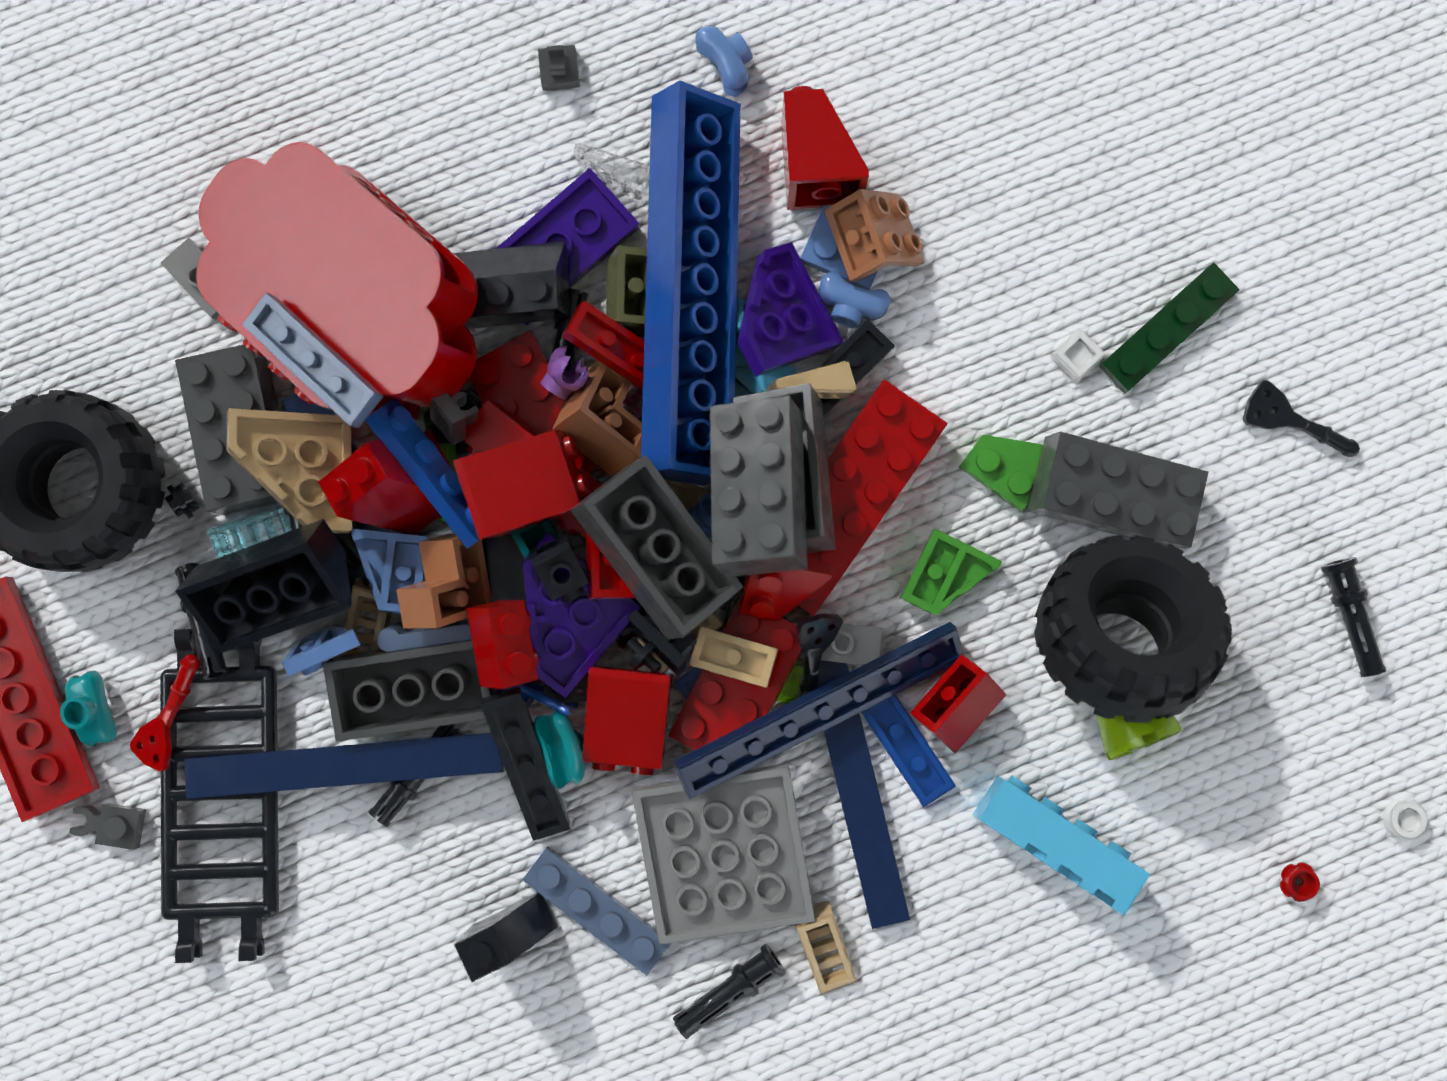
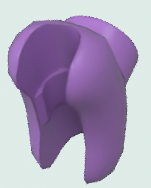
[540,345,589,400]

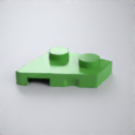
[959,435,1043,512]
[899,529,1002,615]

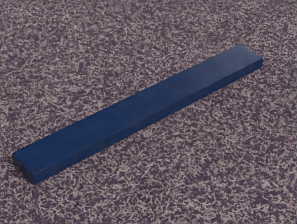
[673,622,965,799]
[797,623,910,929]
[185,733,505,799]

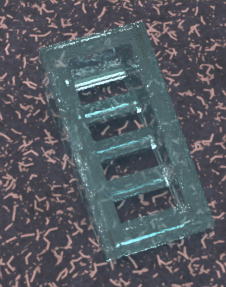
[208,505,291,558]

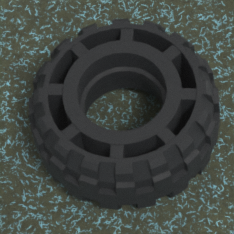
[0,390,166,572]
[1034,535,1232,722]

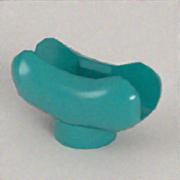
[60,671,117,747]
[533,711,585,789]

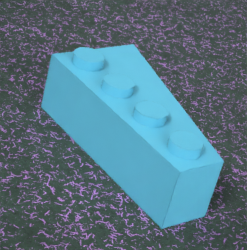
[972,775,1151,916]

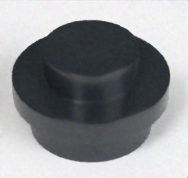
[164,482,200,519]

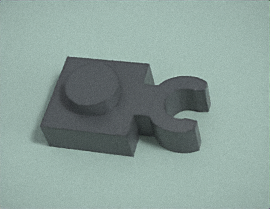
[69,803,146,850]

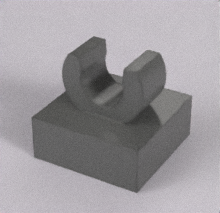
[538,45,580,91]
[430,392,479,446]

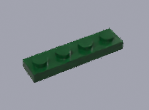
[1099,262,1240,394]

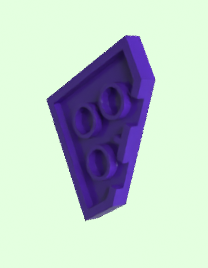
[737,242,844,377]
[522,531,641,698]

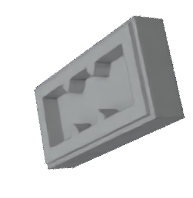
[161,237,220,320]
[800,623,883,665]

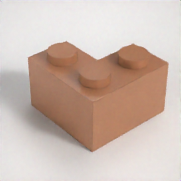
[552,361,642,476]
[396,534,492,629]

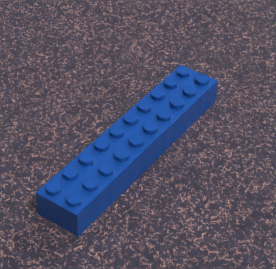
[641,80,741,486]

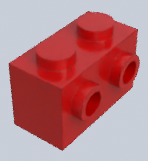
[466,600,538,689]
[910,654,1007,753]

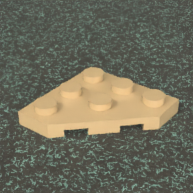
[227,408,352,534]

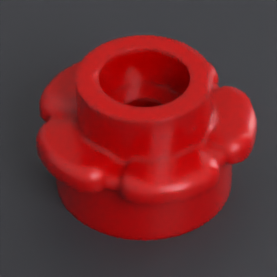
[1279,862,1320,902]

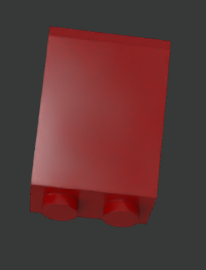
[781,86,869,210]
[318,430,452,535]
[453,430,591,540]
[583,666,673,775]

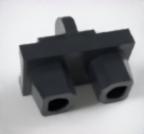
[626,609,697,676]

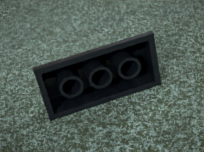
[454,241,571,329]
[175,519,352,653]

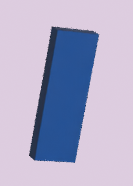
[861,694,956,807]

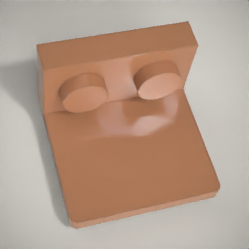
[824,189,925,282]

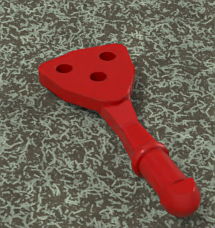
[130,654,200,771]

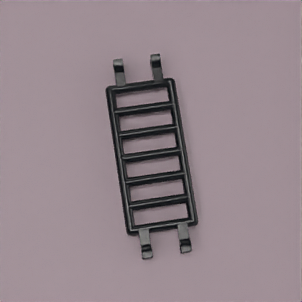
[160,629,279,963]

